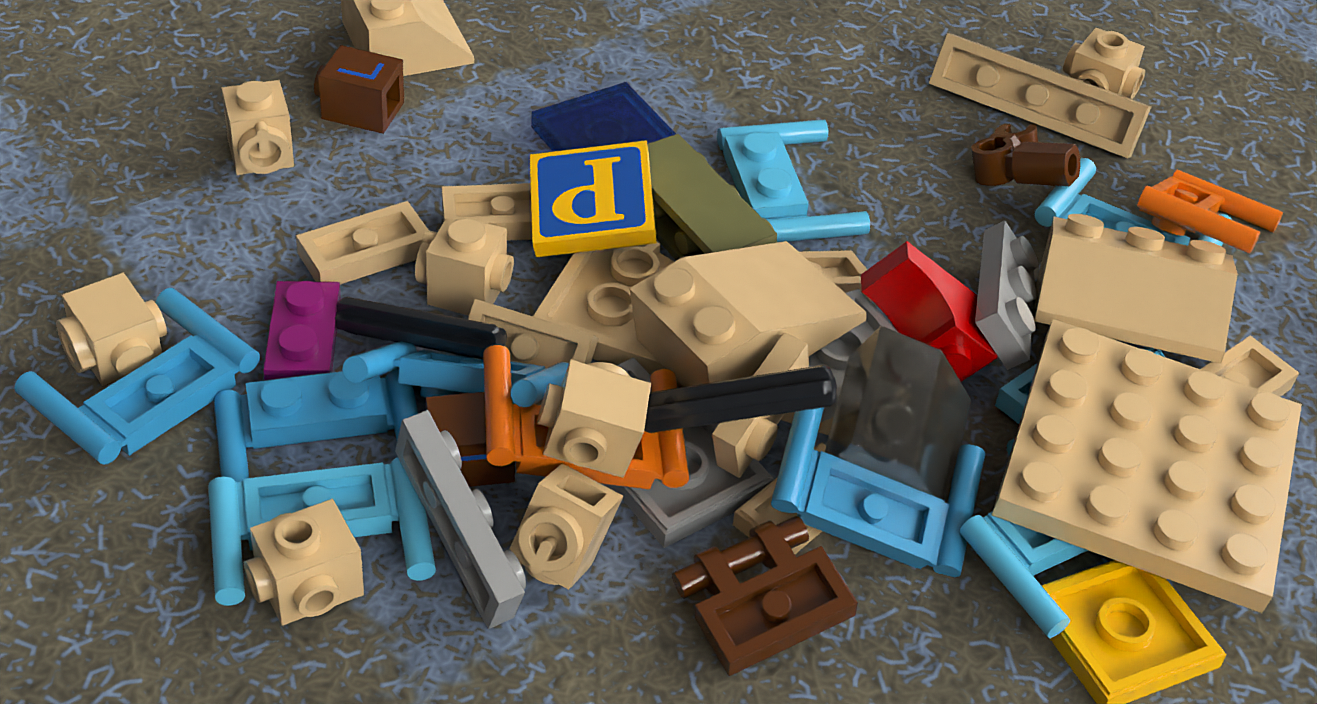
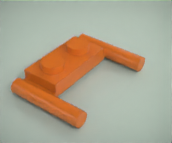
[1137,169,1283,254]
[483,345,689,490]

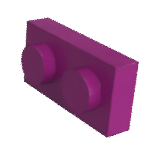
[263,281,341,381]

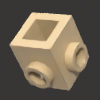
[1063,28,1145,99]
[244,499,364,626]

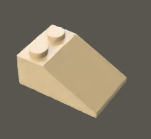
[629,241,866,387]

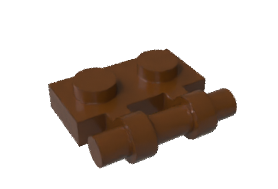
[672,516,858,676]

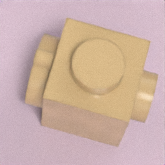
[221,80,294,175]
[415,214,514,316]
[56,272,167,386]
[537,360,651,478]
[509,463,623,590]

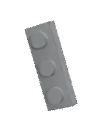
[975,220,1038,370]
[395,410,526,629]

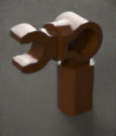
[971,124,1081,187]

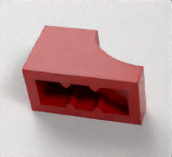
[861,241,998,388]

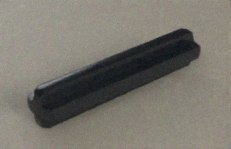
[334,297,507,360]
[644,365,837,433]

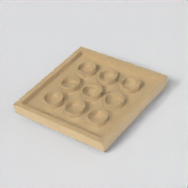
[992,319,1302,613]

